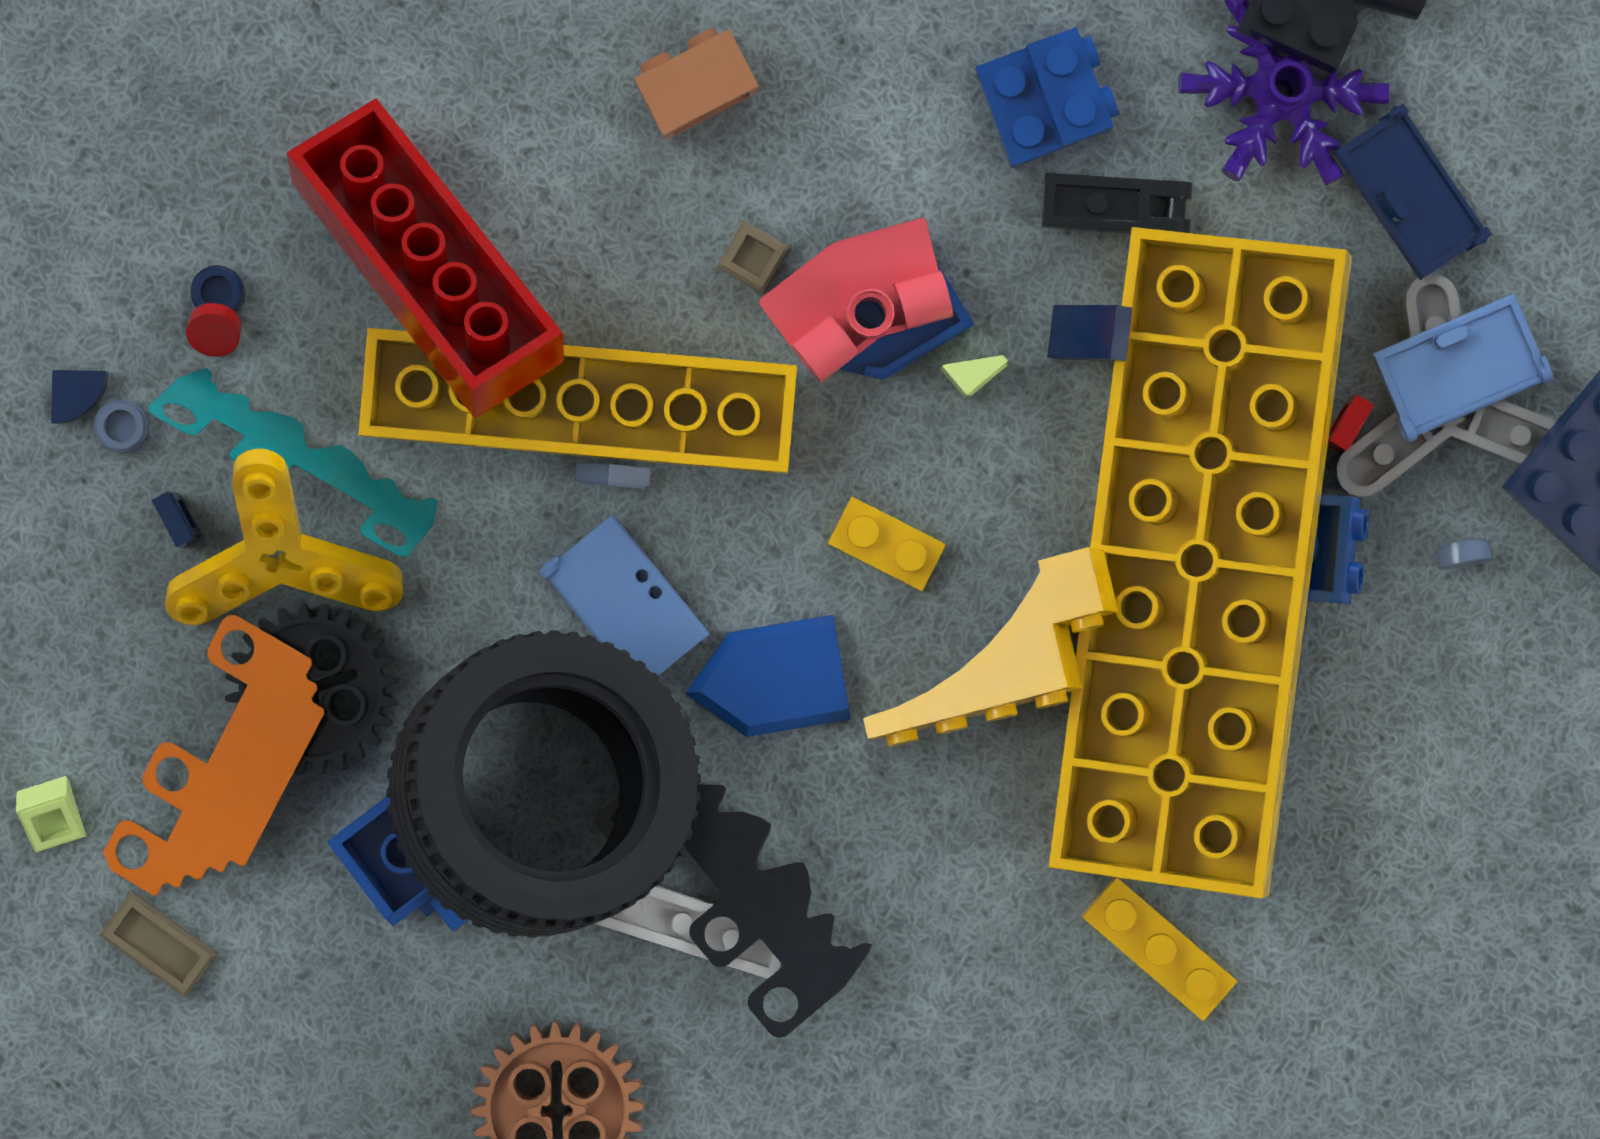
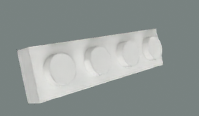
[595,886,781,979]

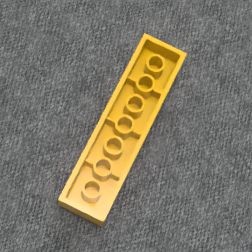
[358,328,797,474]

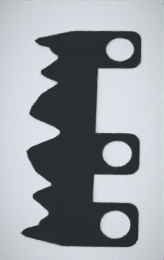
[596,756,872,1038]

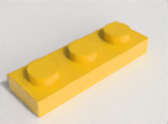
[1081,877,1238,1021]

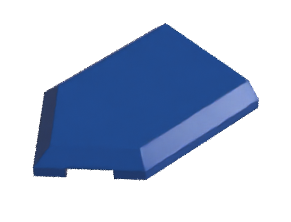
[840,264,975,380]
[685,615,851,737]

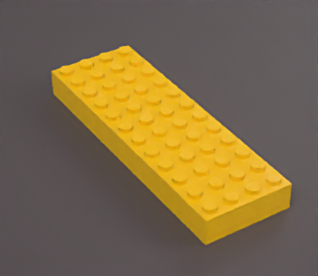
[1049,227,1352,899]

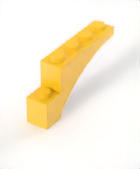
[863,547,1118,747]

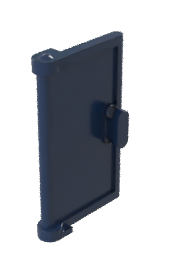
[1333,103,1493,280]

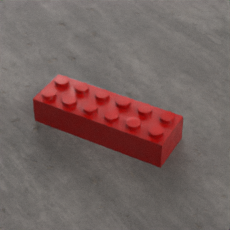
[286,98,564,419]

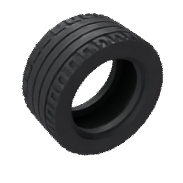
[386,630,701,938]

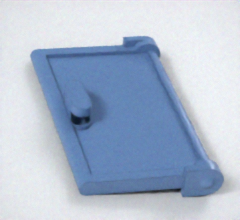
[1372,294,1554,443]
[538,514,710,678]

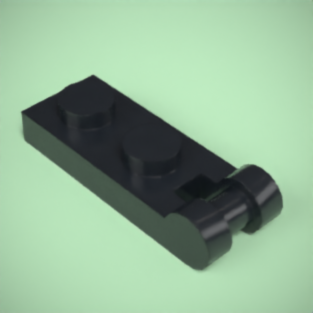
[1041,173,1193,233]

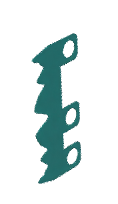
[148,368,437,557]

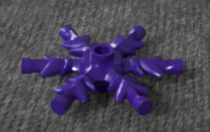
[1178,0,1389,186]

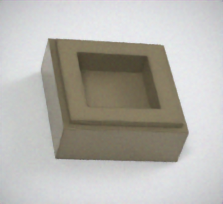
[717,220,790,294]

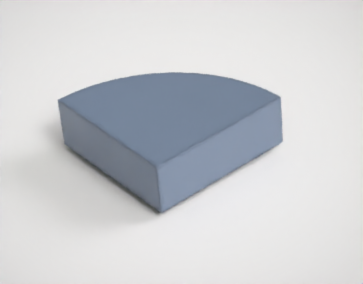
[575,462,651,489]

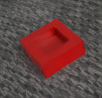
[1328,394,1374,453]

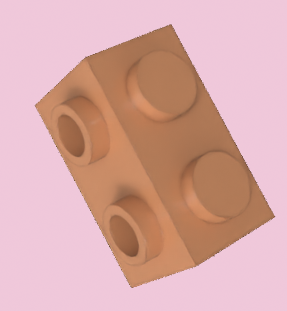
[634,28,759,141]

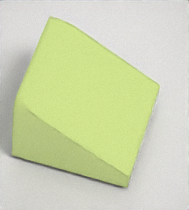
[940,355,1008,398]
[16,776,86,853]

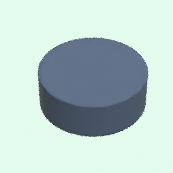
[94,400,150,453]
[1436,538,1493,570]

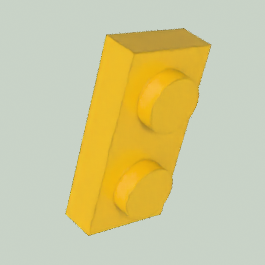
[827,496,946,591]

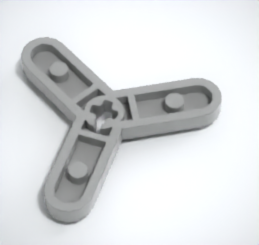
[1333,274,1557,498]

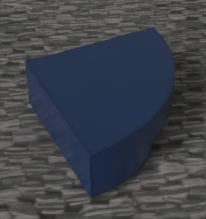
[51,370,109,424]

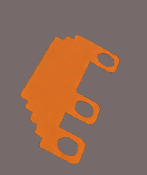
[103,615,325,896]

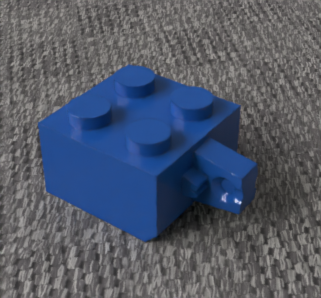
[327,797,468,932]

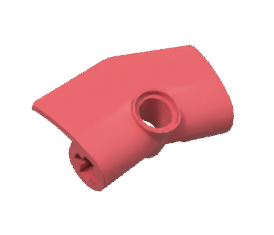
[759,218,953,383]

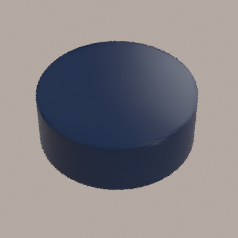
[190,265,246,313]

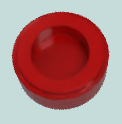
[186,303,242,357]

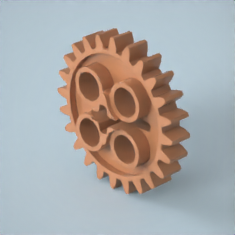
[471,1020,645,1139]

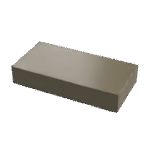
[99,891,218,997]

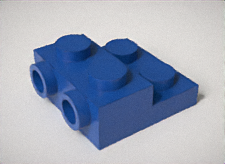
[975,27,1119,168]
[1307,494,1369,605]

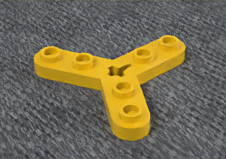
[165,449,404,625]

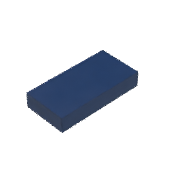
[1047,305,1132,361]

